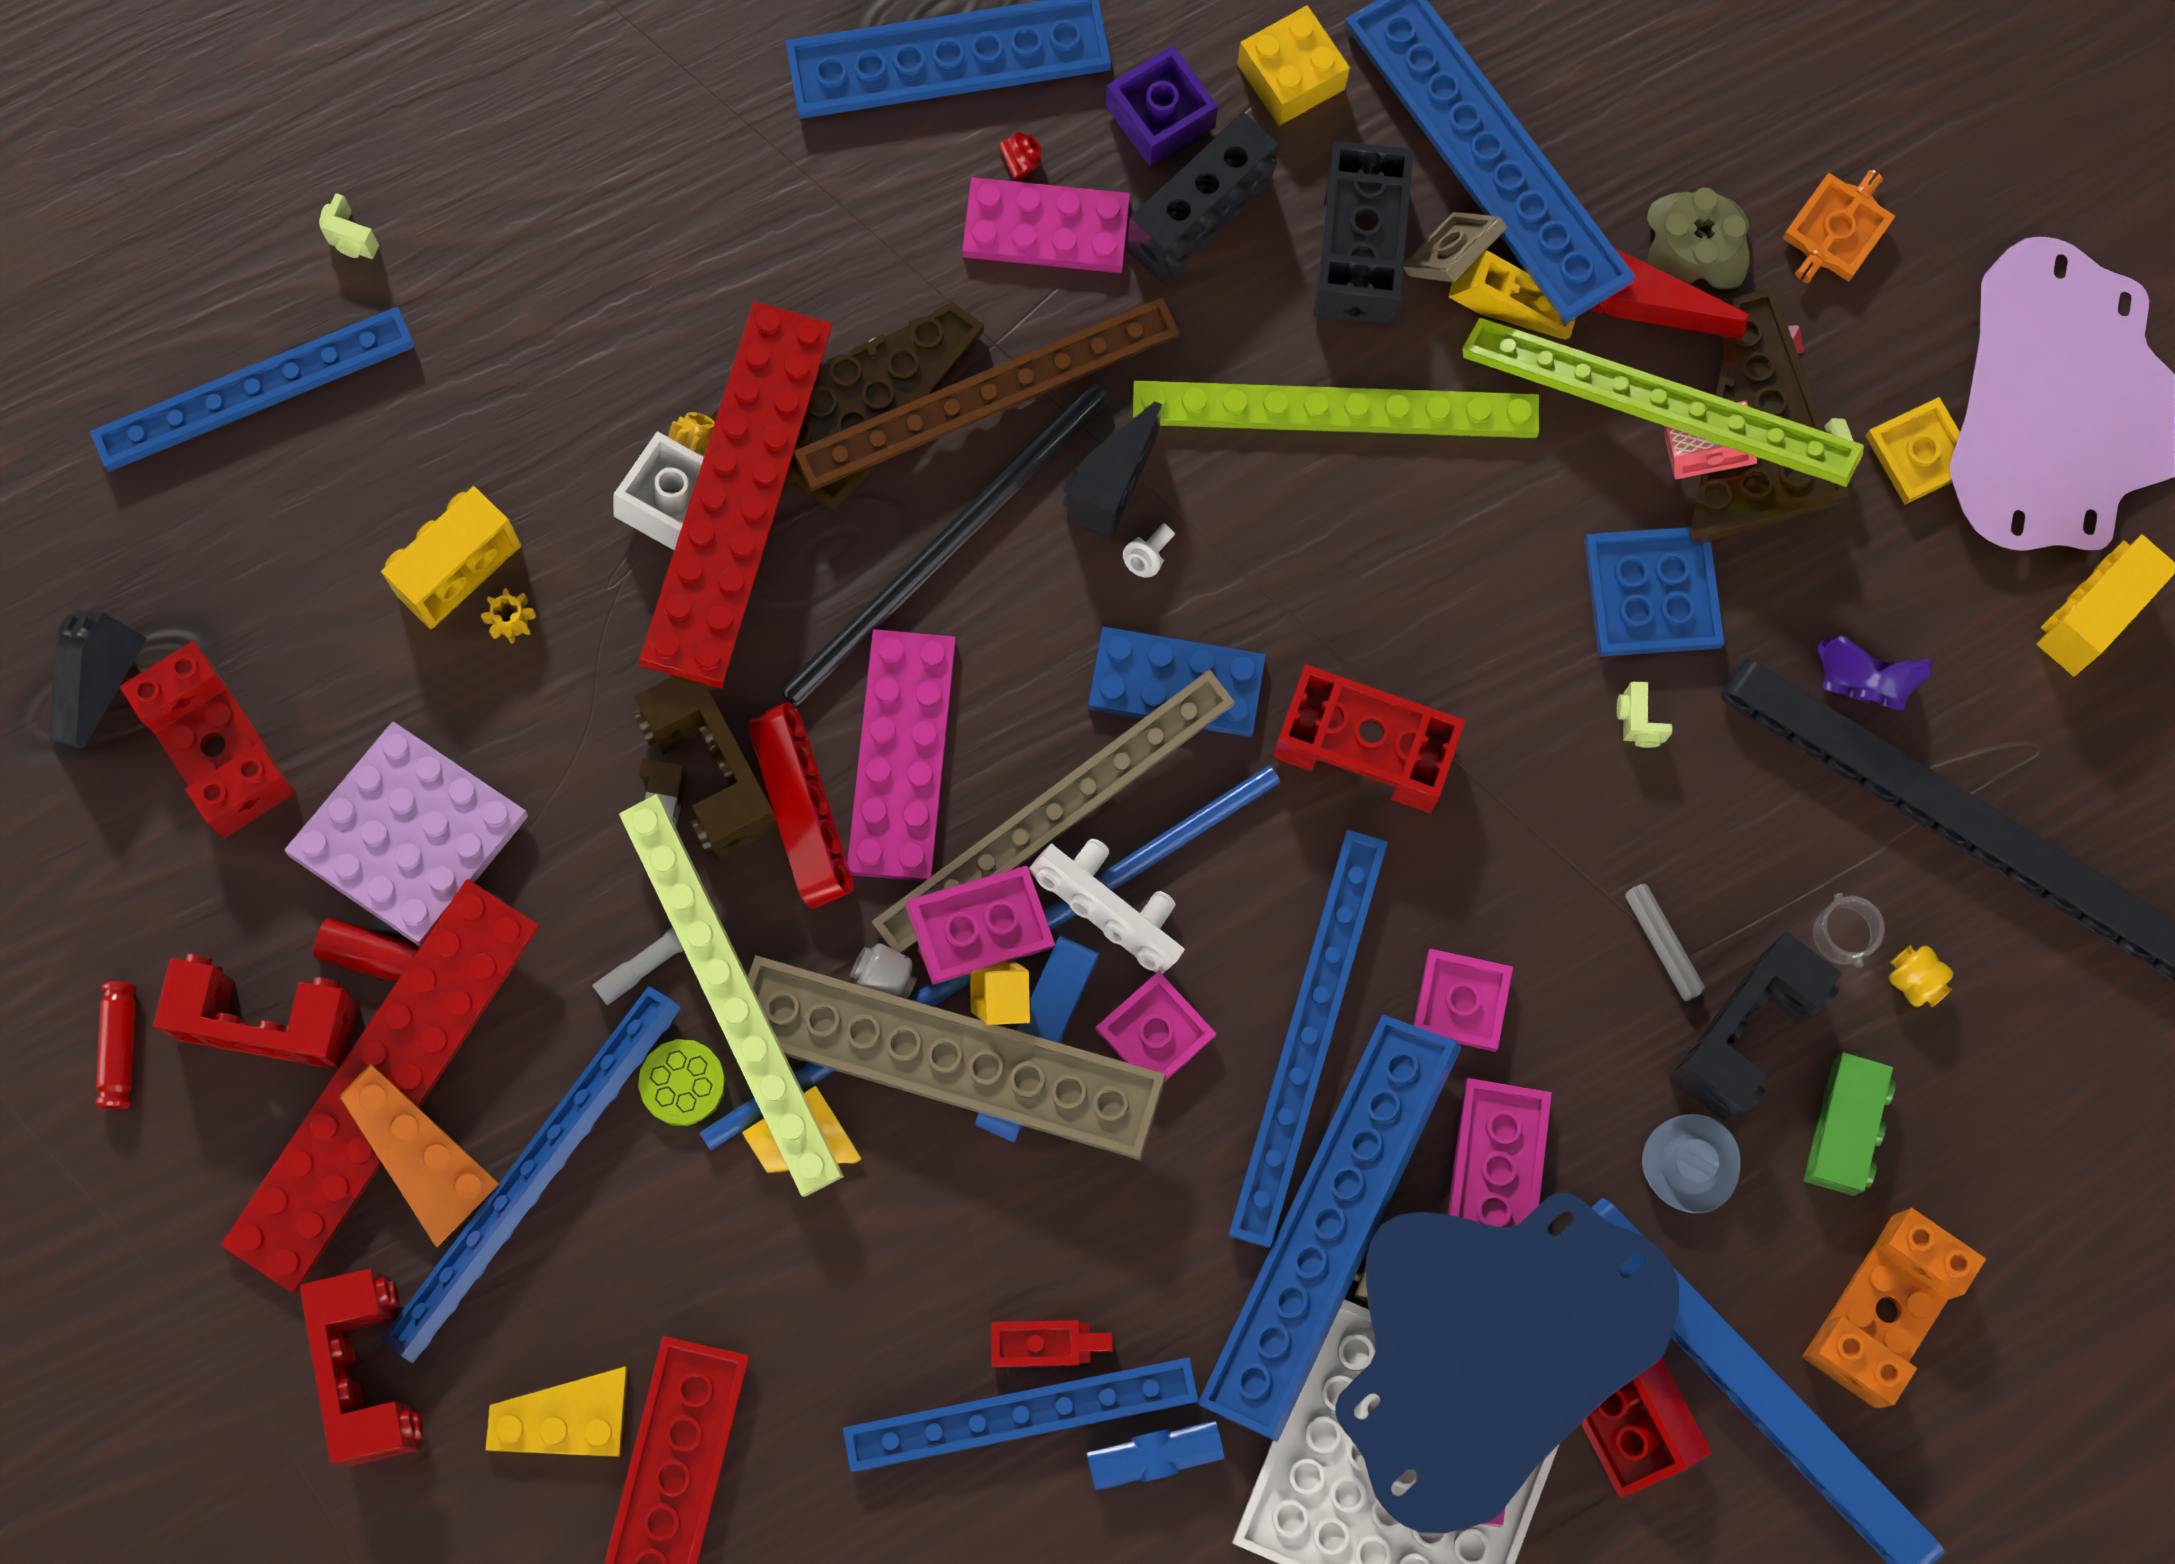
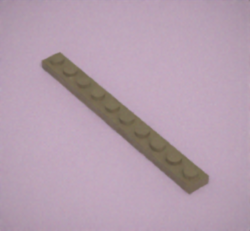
[871,669,1235,954]

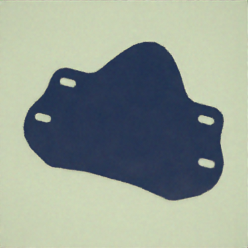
[1335,1192,1679,1533]

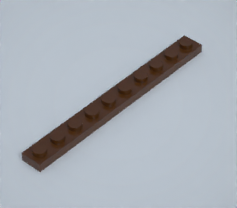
[793,297,1180,492]

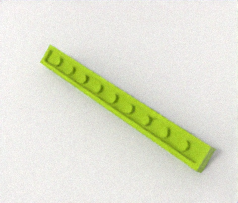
[1462,318,1864,487]
[1133,381,1539,438]

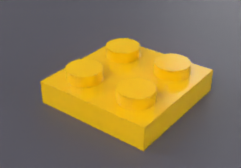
[1865,397,1960,505]

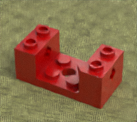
[119,641,296,839]
[1273,664,1466,814]
[153,954,360,1070]
[299,1268,424,1467]

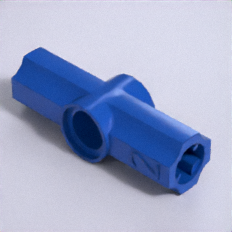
[1086,1421,1225,1490]

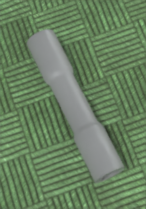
[592,927,684,1005]

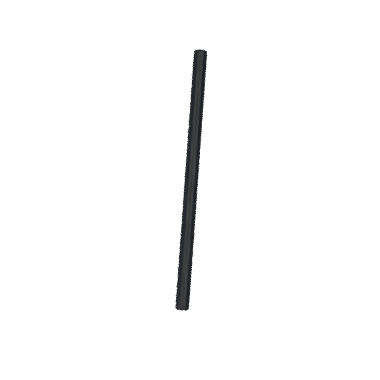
[782,384,1109,706]

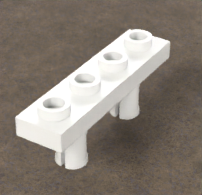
[1029,839,1185,974]

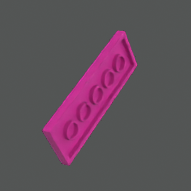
[847,629,956,882]

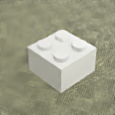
[613,431,704,550]

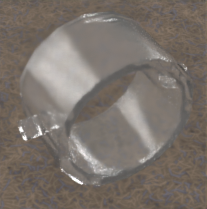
[1813,893,1885,968]

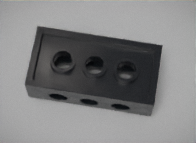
[1127,112,1279,282]

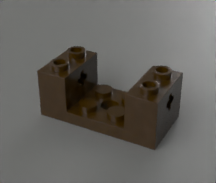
[632,676,780,861]

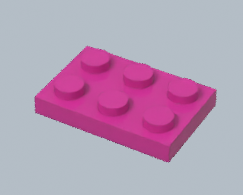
[905,866,1055,985]

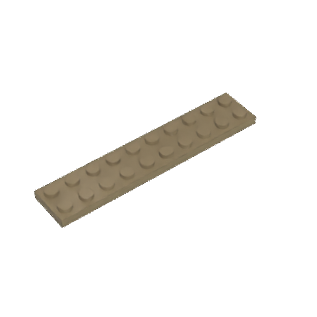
[748,955,1166,1160]

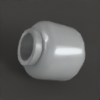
[850,944,917,999]

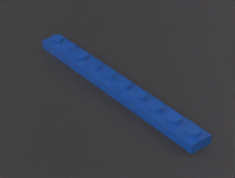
[1228,829,1388,1249]
[381,986,681,1363]

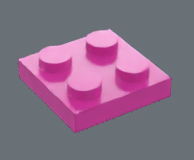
[1413,949,1513,1052]
[1095,971,1216,1082]

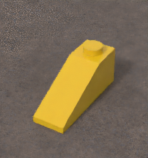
[1448,250,1576,340]

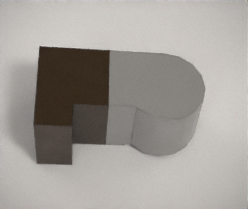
[638,758,688,828]

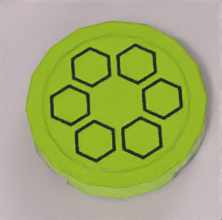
[638,1039,726,1126]

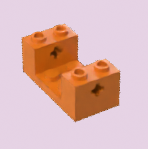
[1802,1208,1986,1409]

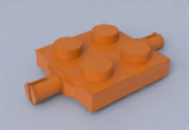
[1782,170,1895,283]

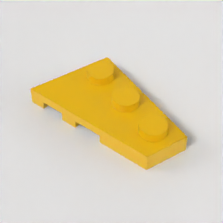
[486,1366,628,1457]

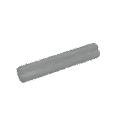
[1626,883,1705,1001]

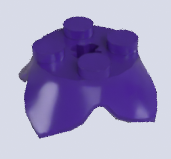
[1817,636,1932,711]

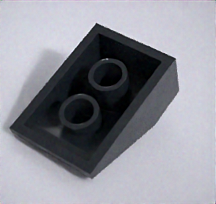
[1063,401,1162,540]
[49,610,147,749]

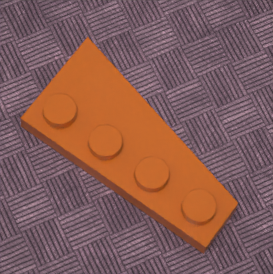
[340,1064,499,1248]

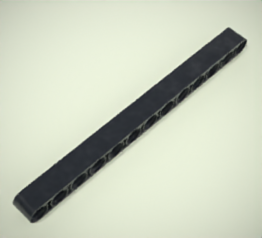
[1721,659,2175,982]

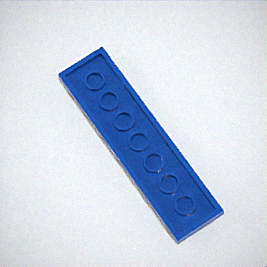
[785,0,1111,119]

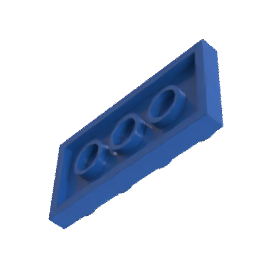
[1088,626,1266,738]

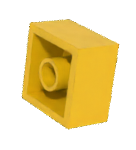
[1237,5,1350,126]

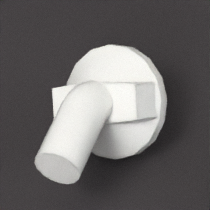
[1123,523,1175,577]

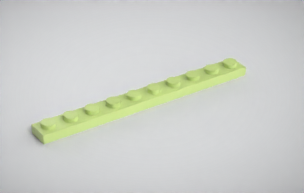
[619,794,844,1197]

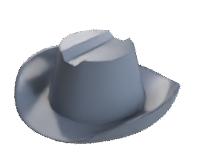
[1642,1114,1740,1213]

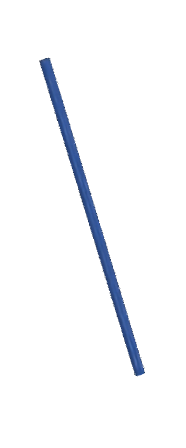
[700,765,1280,1151]

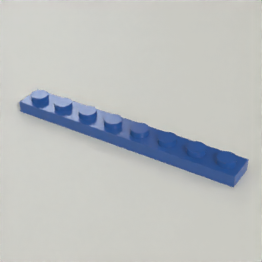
[90,306,416,472]
[843,1357,1198,1473]

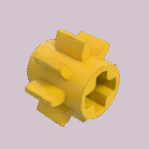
[668,412,715,457]
[481,588,536,644]

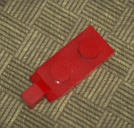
[991,1320,1113,1368]

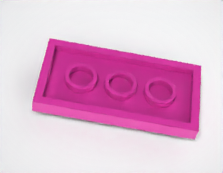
[962,177,1130,273]

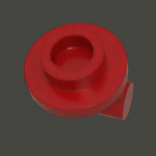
[998,132,1042,181]

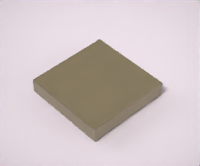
[1403,212,1508,282]

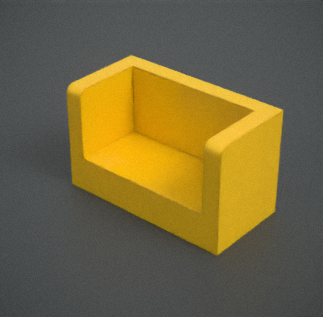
[970,960,1030,1025]

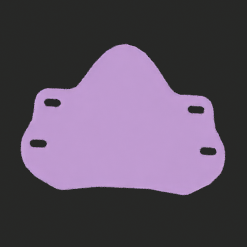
[1950,237,2175,551]

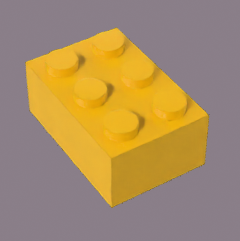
[381,486,521,630]
[2036,534,2175,677]

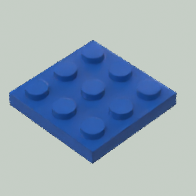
[1584,527,1724,657]

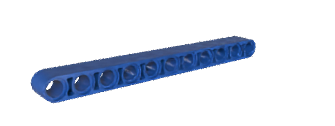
[1591,1198,1945,1564]

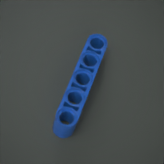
[975,936,1099,1143]

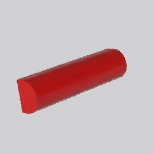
[313,918,420,984]

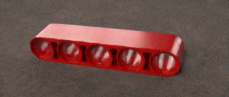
[748,702,853,909]

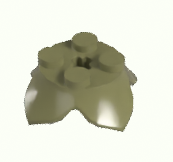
[1647,187,1749,290]

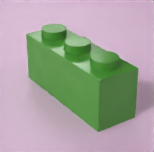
[1804,1052,1896,1196]

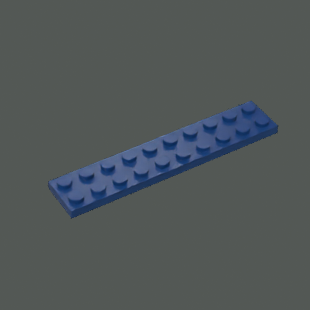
[1345,0,1635,324]
[1198,1014,1462,1442]

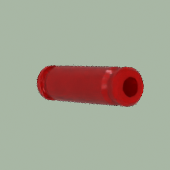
[95,981,137,1110]

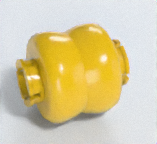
[1889,945,1953,1008]

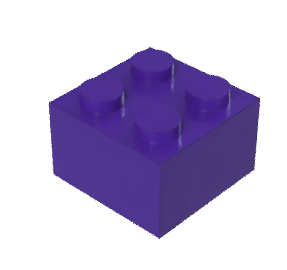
[1106,45,1218,167]

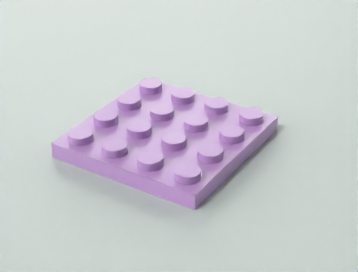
[284,722,528,947]

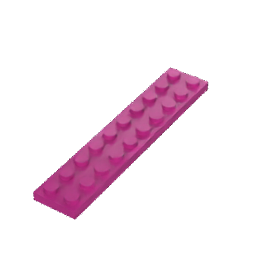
[1415,1078,1552,1527]

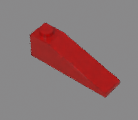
[1591,248,1749,339]

